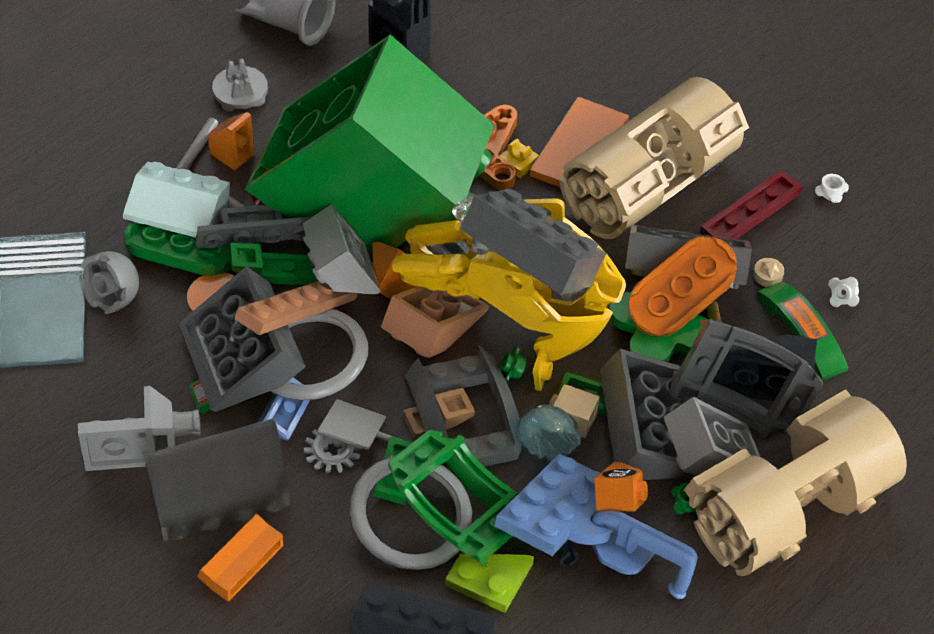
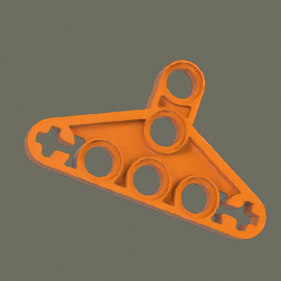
[479,105,517,190]

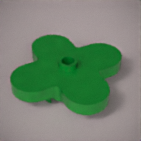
[610,292,707,362]

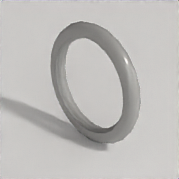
[271,309,368,400]
[350,456,472,570]

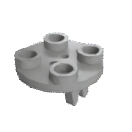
[212,59,268,111]

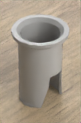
[235,0,335,46]

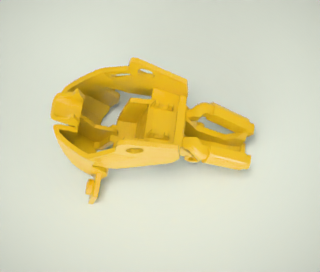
[392,198,626,391]

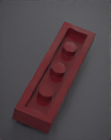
[700,170,802,239]

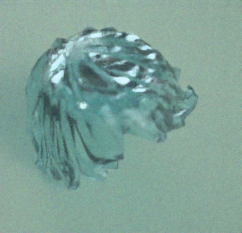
[517,405,581,462]

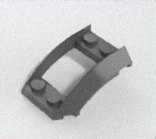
[670,319,824,438]
[404,345,525,471]

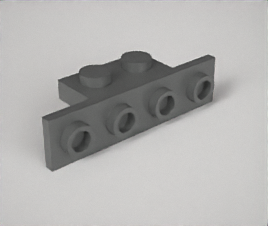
[195,205,313,248]

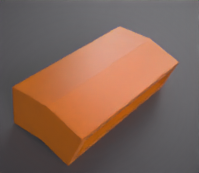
[197,514,283,602]

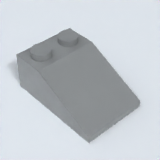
[664,397,760,476]

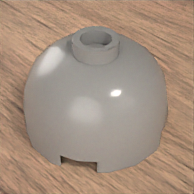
[80,251,139,314]

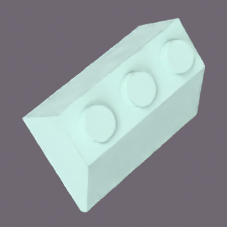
[123,162,230,237]

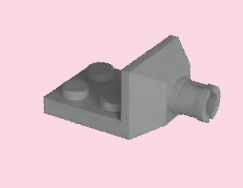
[78,386,200,471]

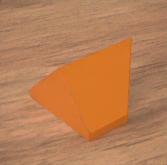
[372,241,417,299]

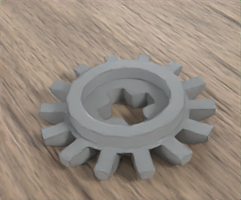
[304,429,362,473]

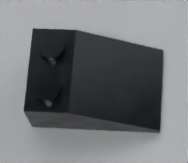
[713,334,817,401]

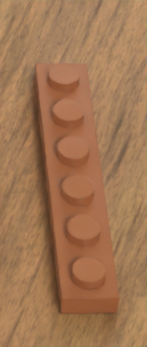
[234,281,358,335]

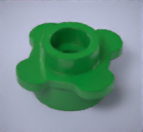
[500,346,527,382]
[671,483,697,514]

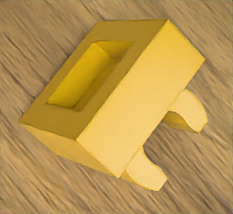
[500,139,539,178]

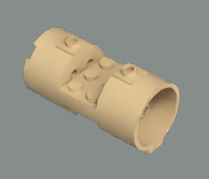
[559,77,749,239]
[684,389,907,576]

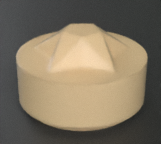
[753,258,784,287]

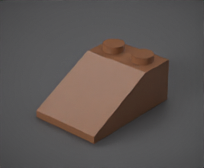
[381,286,489,358]

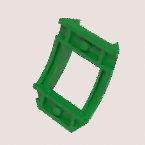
[388,430,518,567]

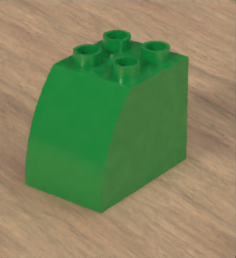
[245,35,494,251]

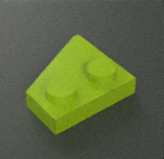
[445,554,534,613]

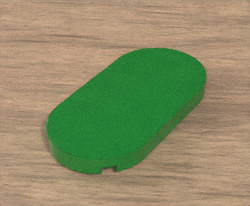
[124,221,232,275]

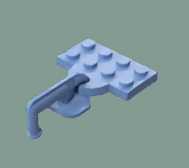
[494,454,697,599]

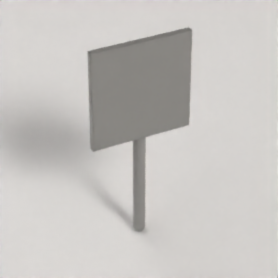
[318,399,402,450]

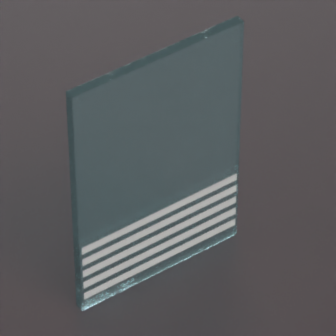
[0,232,86,368]

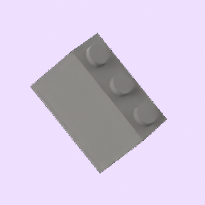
[303,204,381,294]

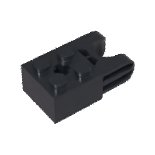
[368,0,431,61]

